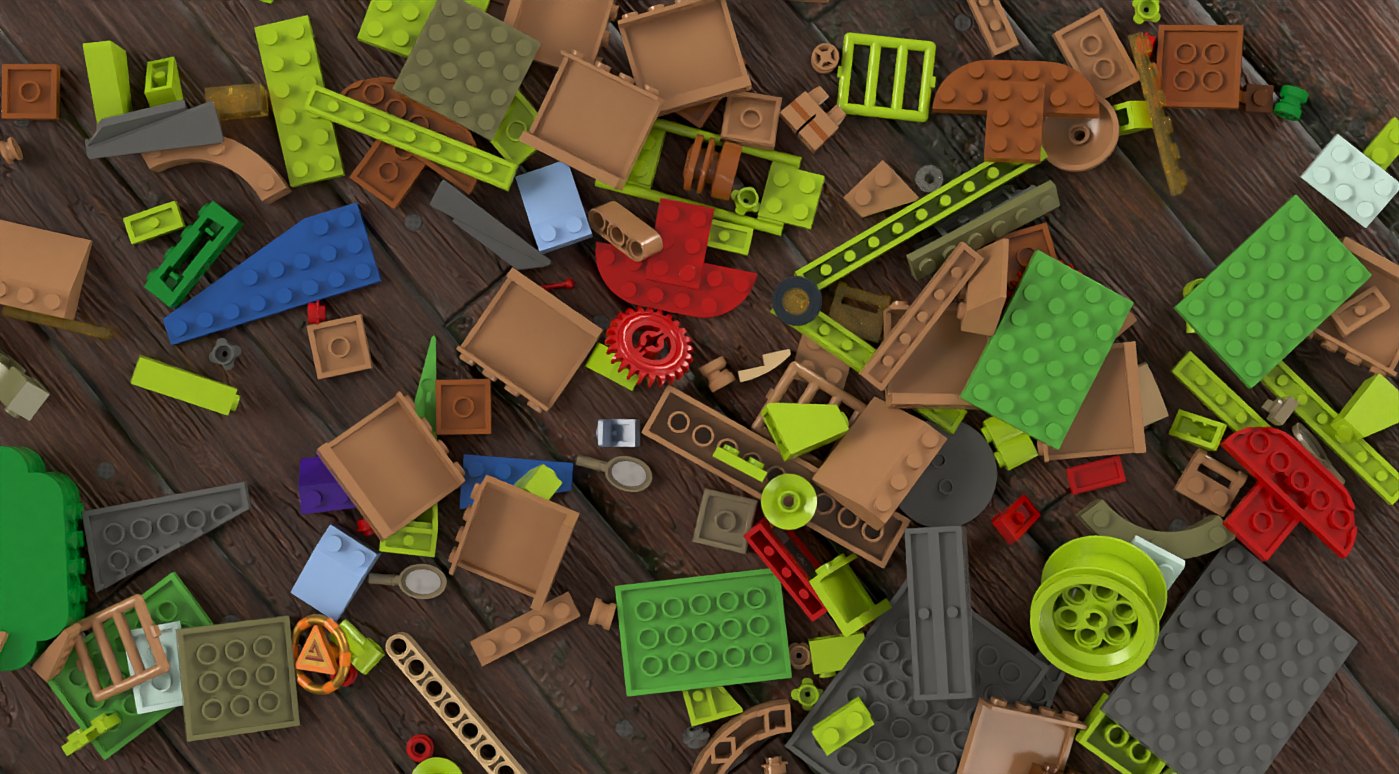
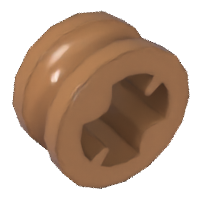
[0,137,23,164]

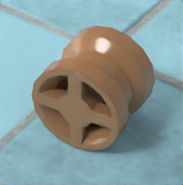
[811,43,839,74]
[588,598,617,630]

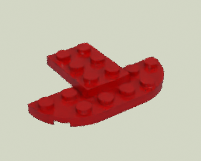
[595,198,757,318]
[1220,426,1357,562]

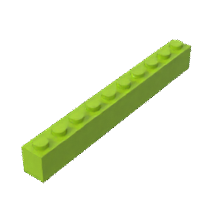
[794,145,1048,291]

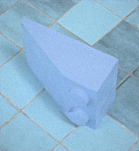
[516,161,593,254]
[291,523,382,622]

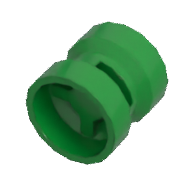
[1273,85,1309,121]

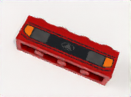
[743,517,828,622]

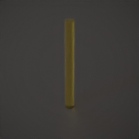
[2,305,113,340]

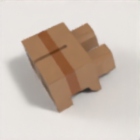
[779,86,846,154]

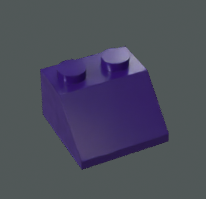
[298,457,356,514]

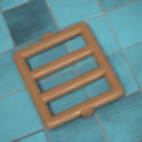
[751,361,867,469]
[73,594,170,702]

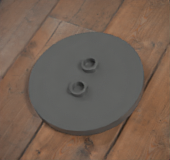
[898,420,997,527]

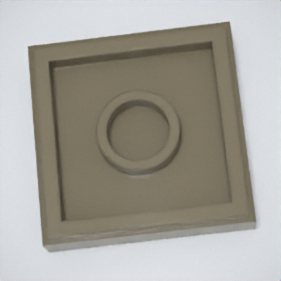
[692,488,758,554]

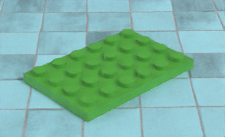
[1173,195,1372,389]
[959,250,1134,450]
[615,568,792,697]
[47,572,213,760]

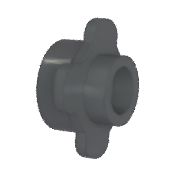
[209,338,241,370]
[682,725,710,749]

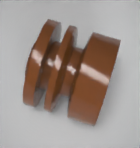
[683,134,743,202]

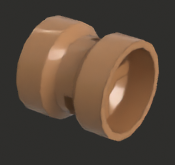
[699,356,736,393]

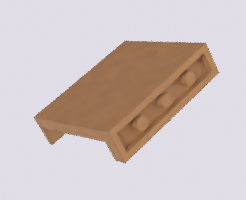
[504,0,619,69]
[617,0,752,117]
[519,49,665,191]
[1306,237,1399,377]
[456,267,604,413]
[883,301,991,410]
[1037,341,1146,462]
[316,392,466,542]
[448,475,580,612]
[957,696,1088,774]

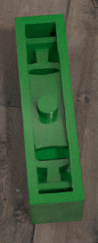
[144,201,244,309]

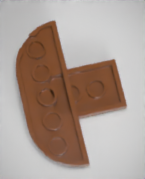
[932,60,1099,164]
[340,77,478,210]

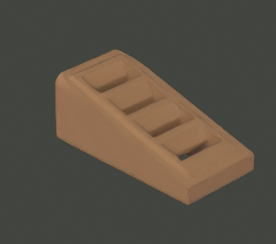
[32,623,82,682]

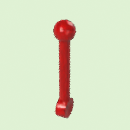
[540,278,575,290]

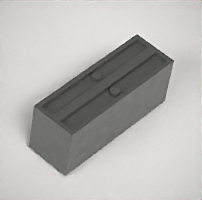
[904,526,977,701]

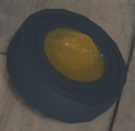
[772,276,822,326]

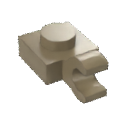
[1261,396,1299,425]

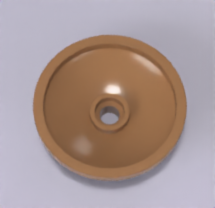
[1041,94,1120,172]

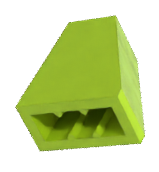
[1330,373,1399,444]
[761,403,849,462]

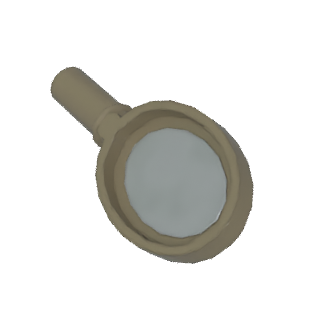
[1292,422,1345,484]
[576,454,652,492]
[369,564,447,599]

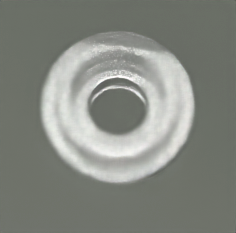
[916,165,943,193]

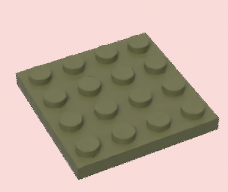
[392,0,541,141]
[175,615,300,742]

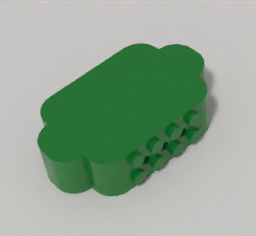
[0,446,88,671]

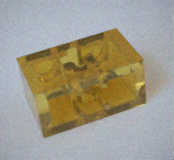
[205,83,269,120]

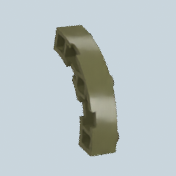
[0,349,50,421]
[1075,499,1236,559]

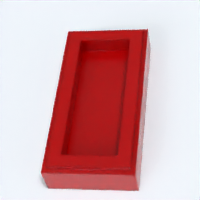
[1065,455,1126,495]

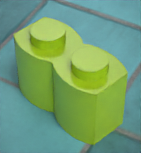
[980,416,1038,470]

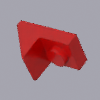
[991,494,1041,545]

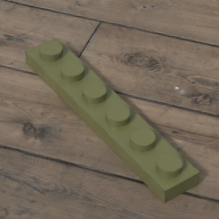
[906,180,1060,281]

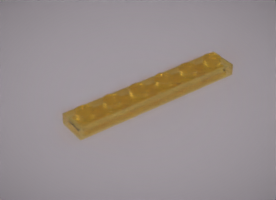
[1128,32,1188,196]

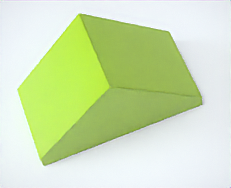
[1169,409,1227,451]

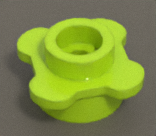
[1132,0,1161,24]
[730,187,760,216]
[791,678,824,711]

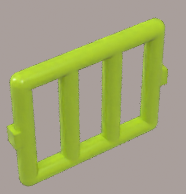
[837,32,936,122]

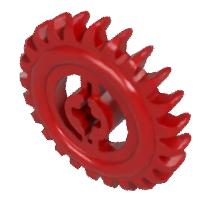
[605,306,694,388]

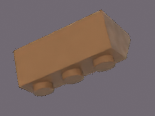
[957,238,1009,336]

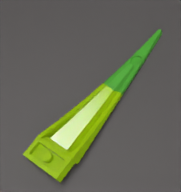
[379,336,438,557]

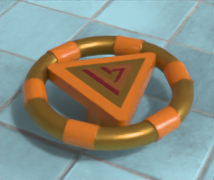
[291,614,351,695]

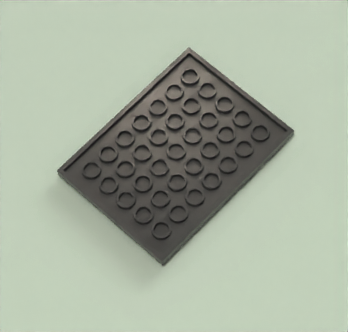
[1100,539,1358,774]
[785,579,1050,774]

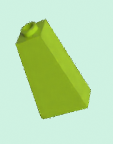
[83,41,132,124]
[131,355,240,415]

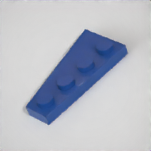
[459,454,574,509]

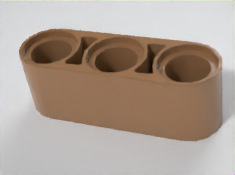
[588,201,663,261]

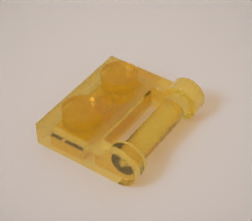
[828,281,891,343]

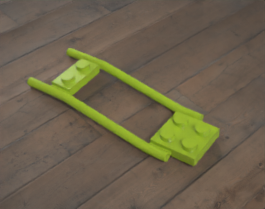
[595,118,825,236]

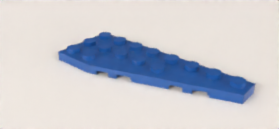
[163,202,382,346]

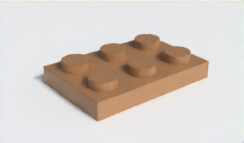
[1052,8,1141,99]

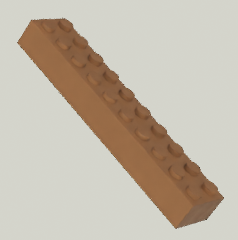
[641,385,911,569]

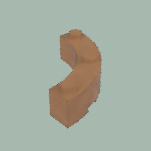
[141,136,292,205]
[690,699,792,774]

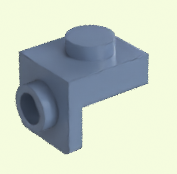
[596,419,640,447]

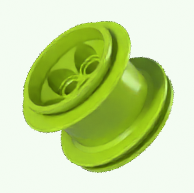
[1030,535,1167,681]

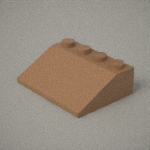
[0,220,93,320]
[811,396,947,531]

